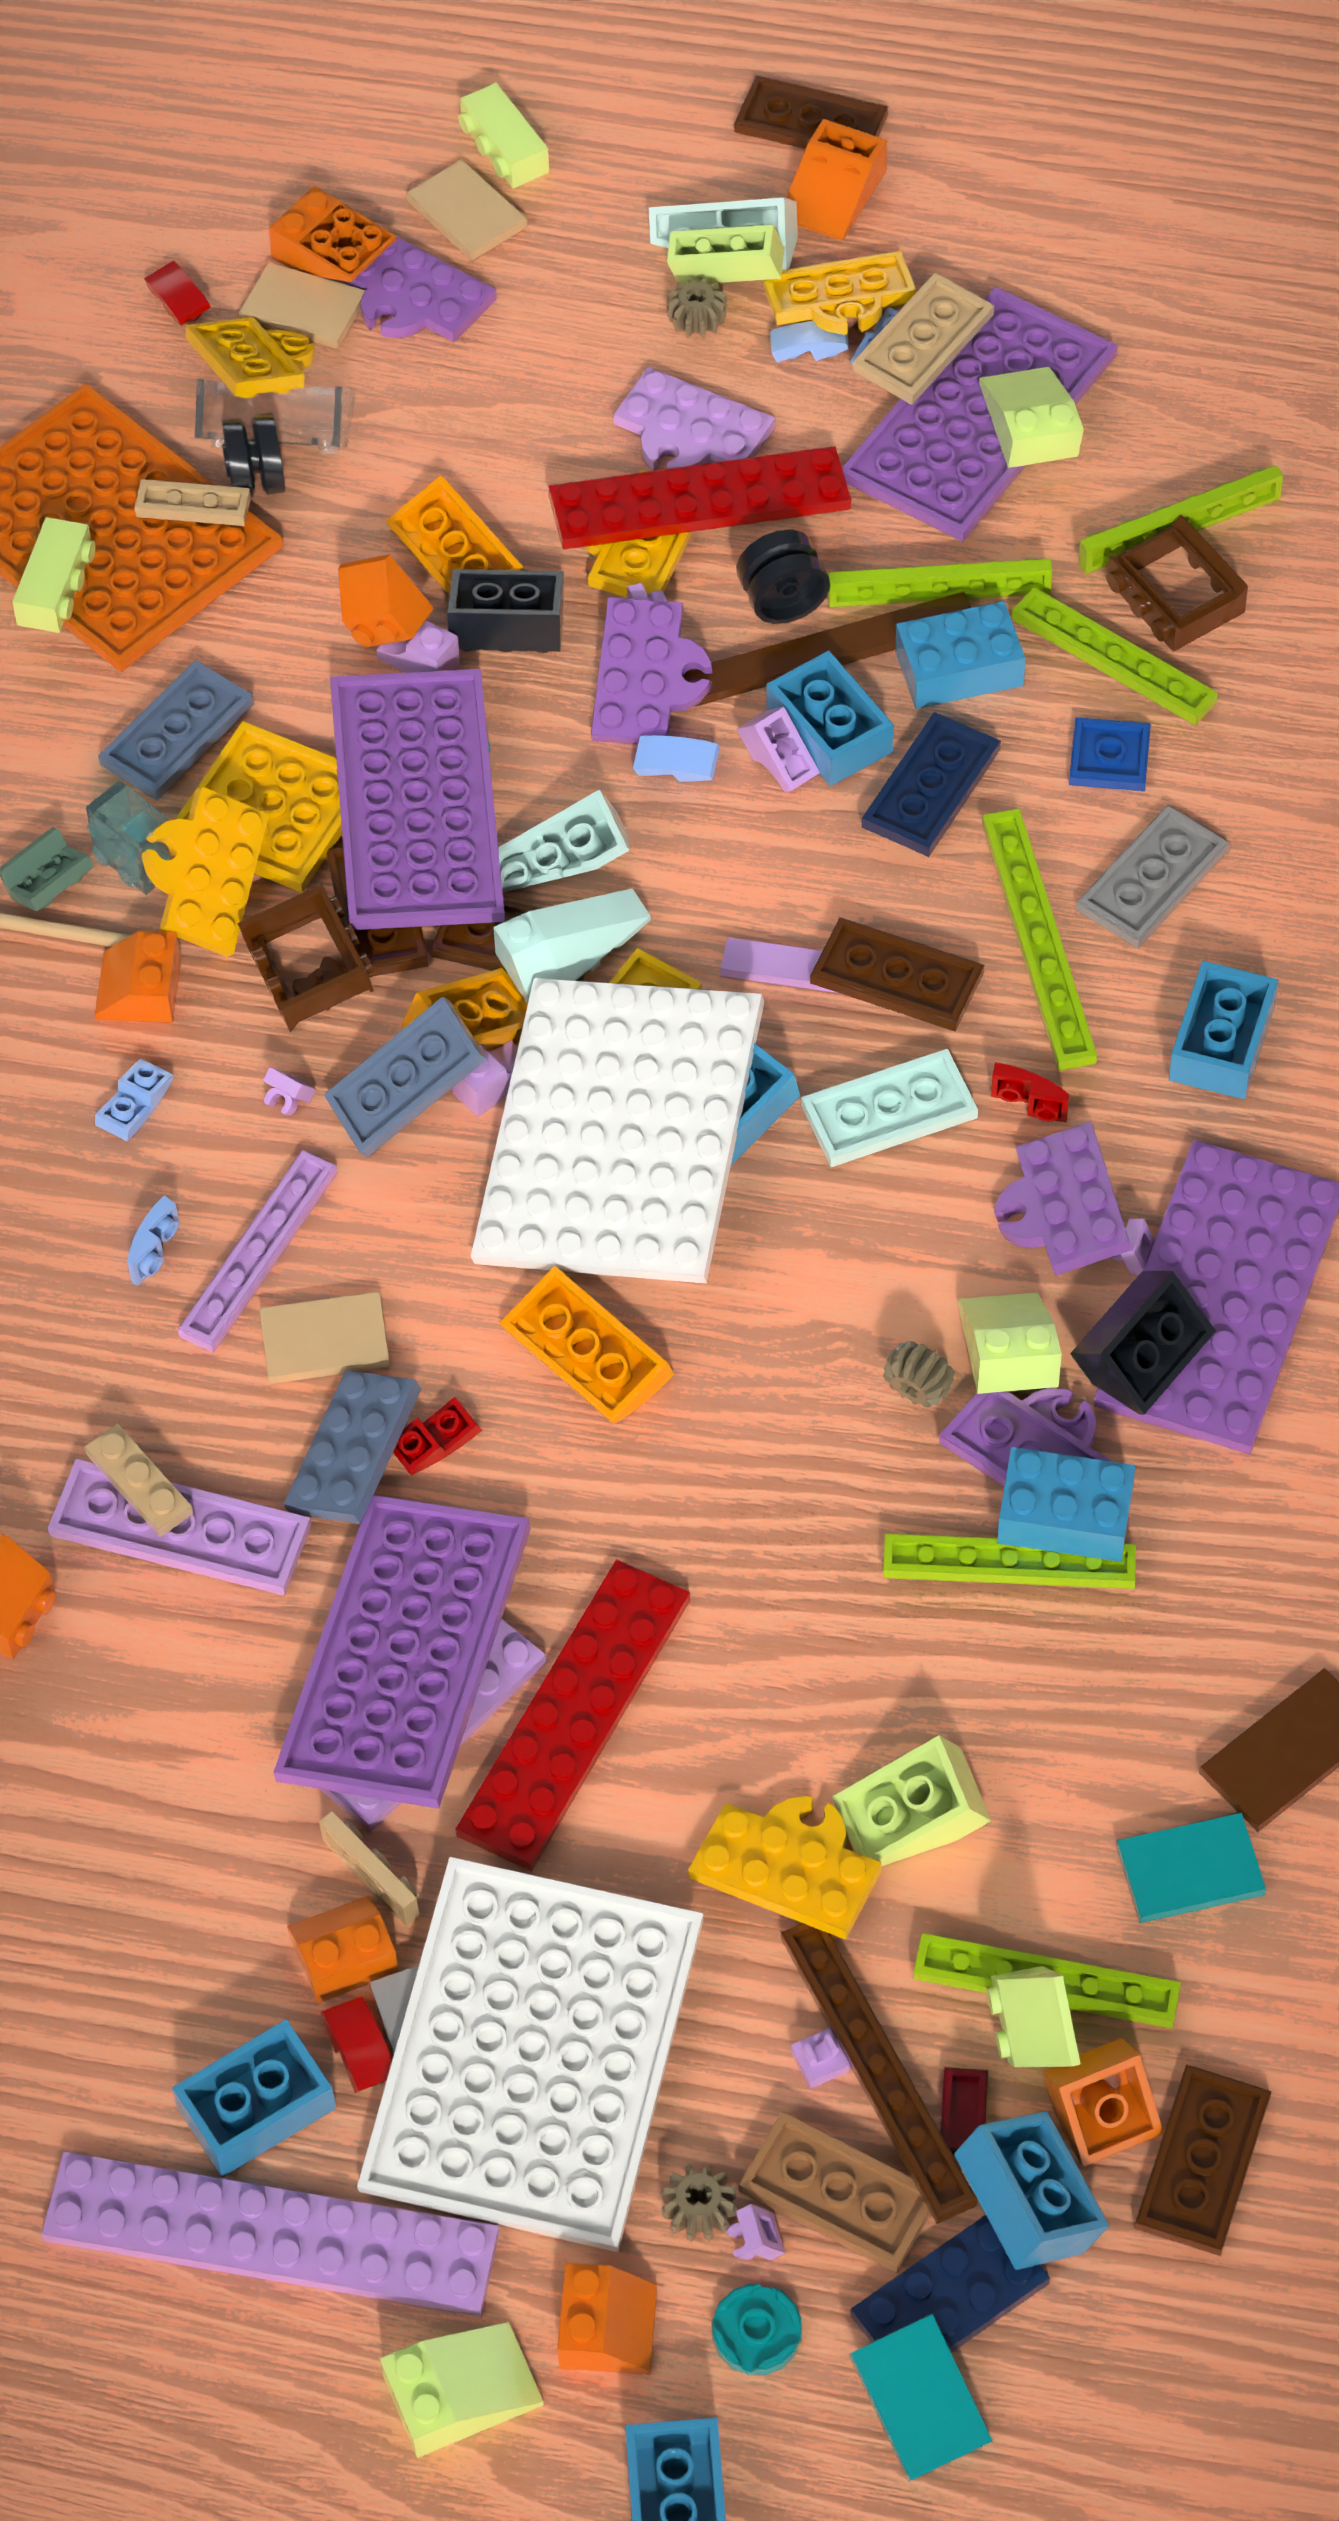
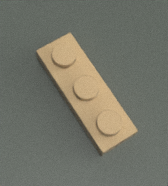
[135,479,251,526]
[85,1424,193,1537]
[319,1811,419,1927]

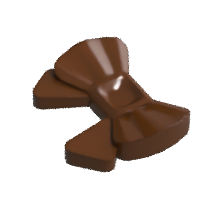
[293,956,346,1010]

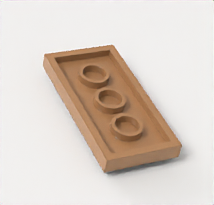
[739,2111,931,2273]

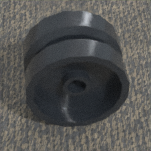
[221,413,285,497]
[736,529,831,624]

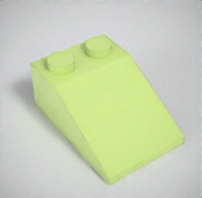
[979,367,1084,468]
[958,1292,1062,1394]
[832,1735,991,1866]
[987,1966,1081,2067]
[380,2322,544,2458]

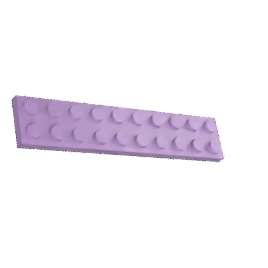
[41,2152,500,2317]

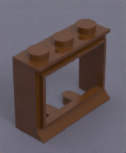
[1106,515,1248,652]
[237,884,375,1032]

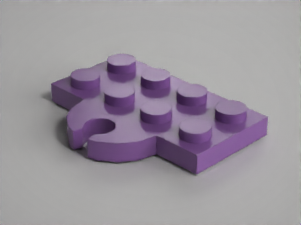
[341,237,497,342]
[591,597,713,744]
[994,1121,1132,1276]
[939,1388,1112,1487]

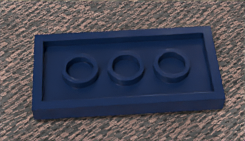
[862,712,1001,857]
[850,2215,1050,2353]

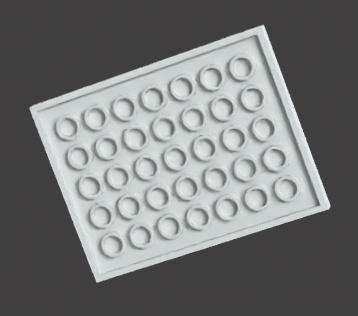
[471,978,764,1284]
[357,1857,704,2252]

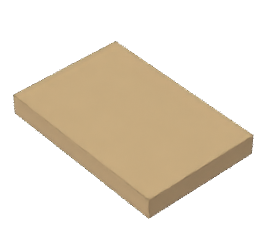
[406,159,527,261]
[239,262,366,349]
[259,1291,390,1384]

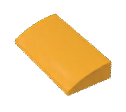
[385,475,525,595]
[499,1266,674,1425]

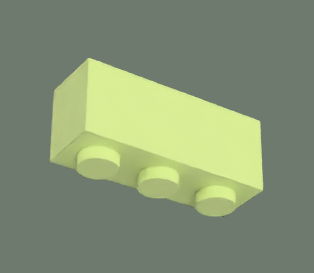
[458,83,549,189]
[667,225,784,284]
[12,517,96,633]

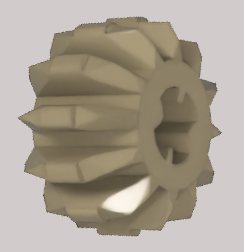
[667,277,727,338]
[883,1341,955,1407]
[661,2163,737,2242]

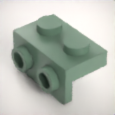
[0,827,94,912]

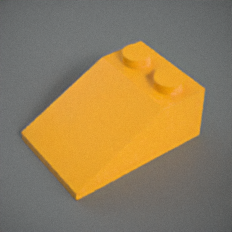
[401,968,528,1051]

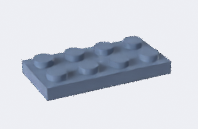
[98,660,254,800]
[324,997,487,1157]
[283,1370,421,1524]

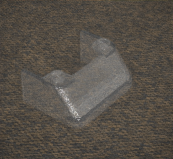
[195,379,355,454]

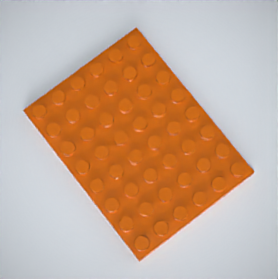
[0,383,284,672]

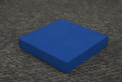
[1069,717,1151,792]

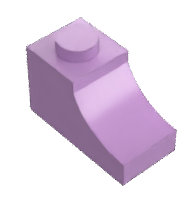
[377,621,460,673]
[737,707,820,793]
[452,1040,518,1117]

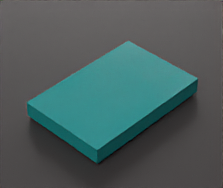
[1116,1813,1266,1923]
[849,2314,993,2482]

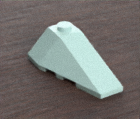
[649,198,798,270]
[498,789,630,892]
[493,888,651,1005]

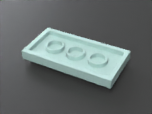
[801,1049,978,1167]

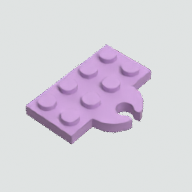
[614,367,776,471]

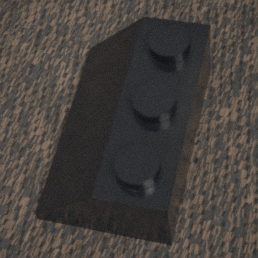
[447,569,564,653]
[1070,1271,1216,1415]

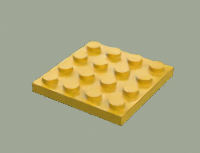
[176,721,342,893]

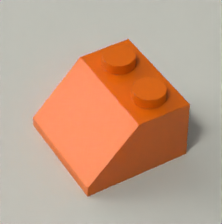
[338,554,434,648]
[95,931,181,1023]
[0,1534,56,1659]
[287,1896,399,2004]
[1042,2038,1164,2167]
[557,2263,657,2375]

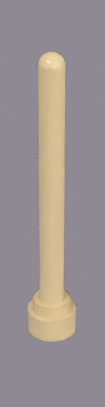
[0,913,130,947]

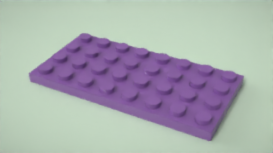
[842,286,1118,542]
[330,669,505,930]
[1094,1140,1339,1455]
[273,1495,531,1809]

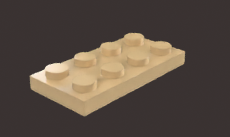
[852,272,994,405]

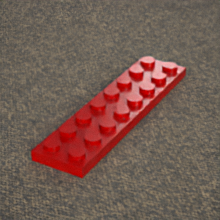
[549,446,852,550]
[455,1559,690,1872]

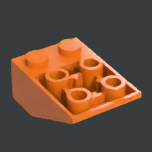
[786,119,887,241]
[269,185,397,282]

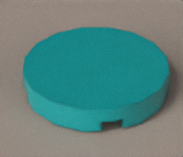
[712,2284,802,2375]

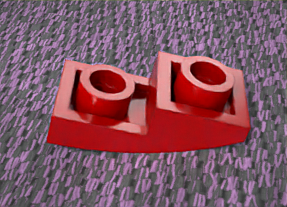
[144,260,211,326]
[991,1062,1069,1122]
[393,1397,482,1475]
[320,1996,392,2093]

